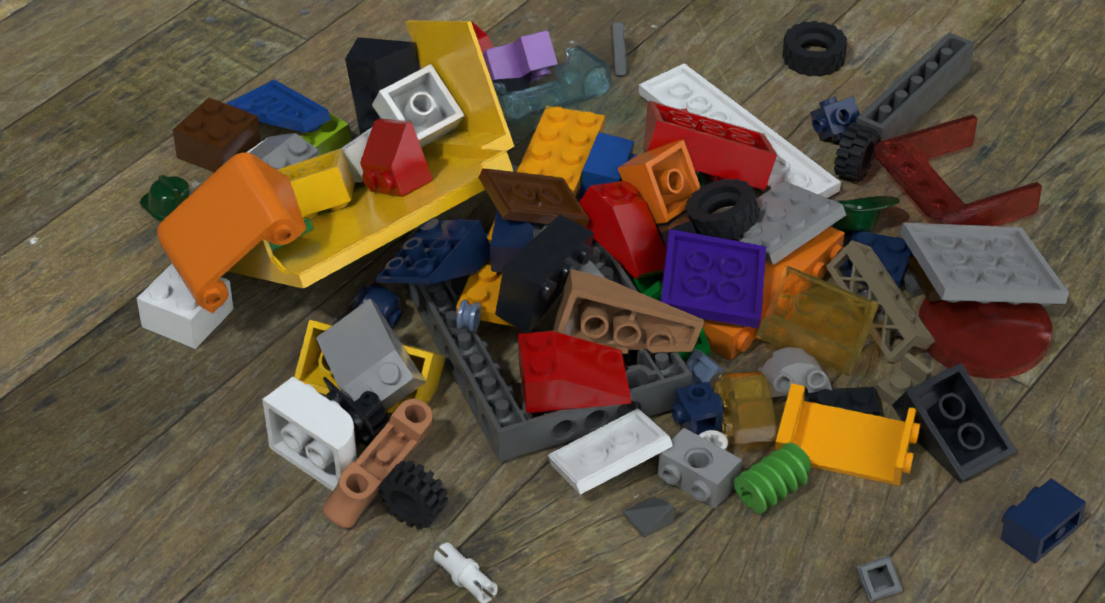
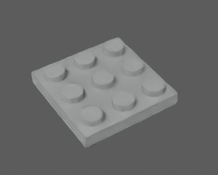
[729,181,846,265]

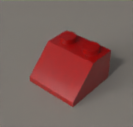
[360,118,433,196]

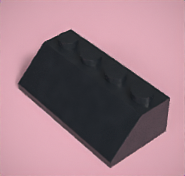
[345,37,420,135]

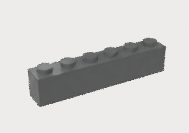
[856,32,975,157]

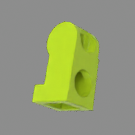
[300,113,352,156]

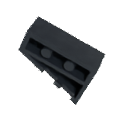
[495,214,594,333]

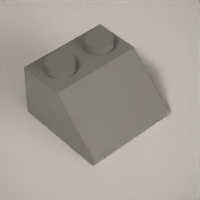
[249,133,319,170]

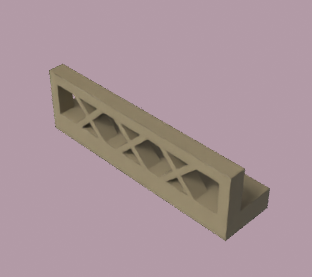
[826,240,935,363]

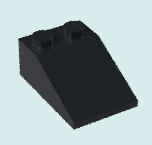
[892,363,1017,483]

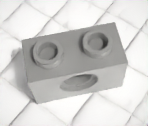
[658,428,742,509]

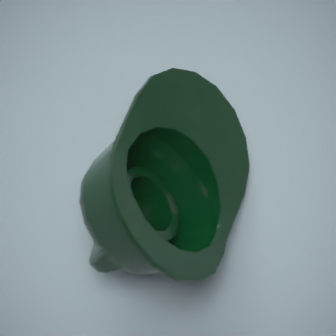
[140,175,192,221]
[833,196,900,236]

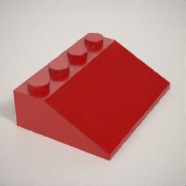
[643,100,777,191]

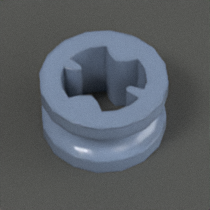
[457,300,482,332]

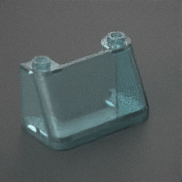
[492,45,612,128]

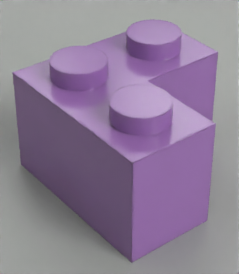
[482,30,558,83]

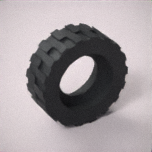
[782,21,847,77]
[685,178,760,240]

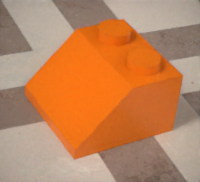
[618,139,701,224]

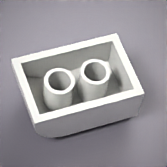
[262,377,357,491]

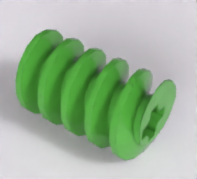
[733,443,811,515]

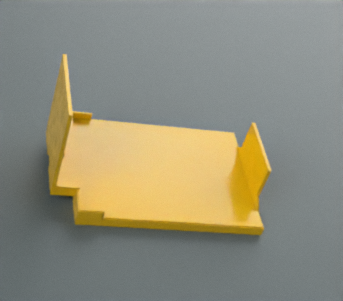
[227,20,515,289]

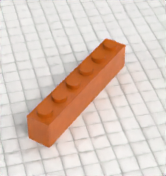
[703,226,845,361]

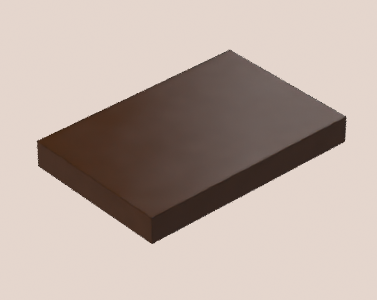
[478,168,589,227]

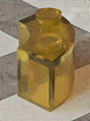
[714,370,777,444]

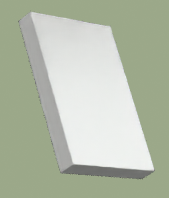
[548,409,673,495]

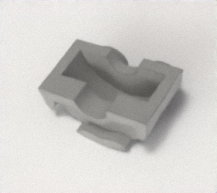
[756,347,832,398]

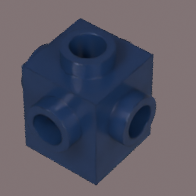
[810,96,860,142]
[671,381,724,436]

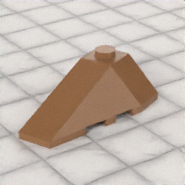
[553,269,704,354]

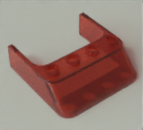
[874,114,1042,226]

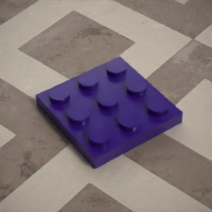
[660,229,766,328]

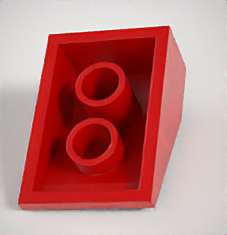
[579,181,666,279]
[518,331,631,413]

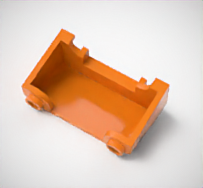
[157,152,306,314]

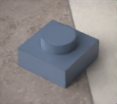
[685,349,725,389]

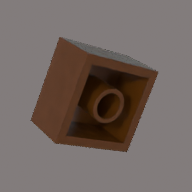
[173,98,261,173]

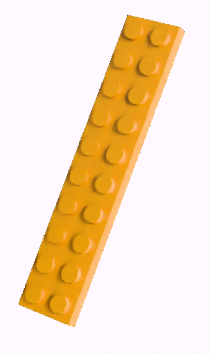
[456,106,605,327]

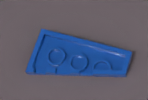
[226,79,331,133]

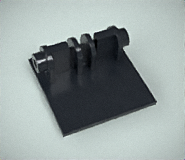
[323,377,390,447]

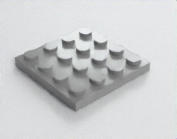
[900,222,1069,306]

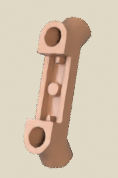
[322,399,433,528]

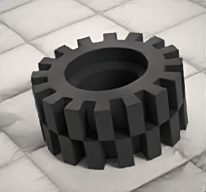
[834,122,879,182]
[378,461,448,529]

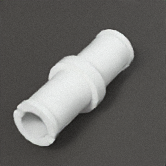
[434,543,498,603]

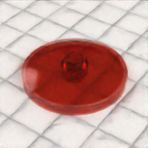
[918,298,1052,379]

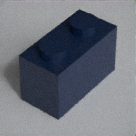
[1000,478,1086,564]

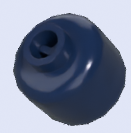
[352,283,403,328]

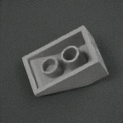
[316,298,426,411]

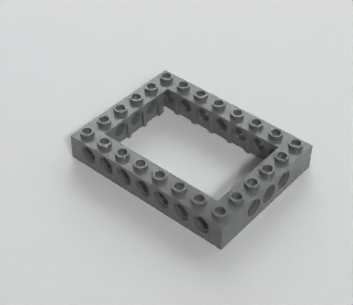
[404,234,692,462]

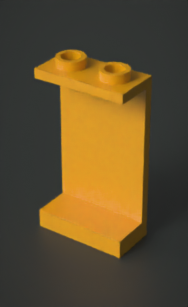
[775,383,920,486]

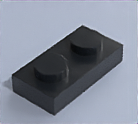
[806,387,880,416]

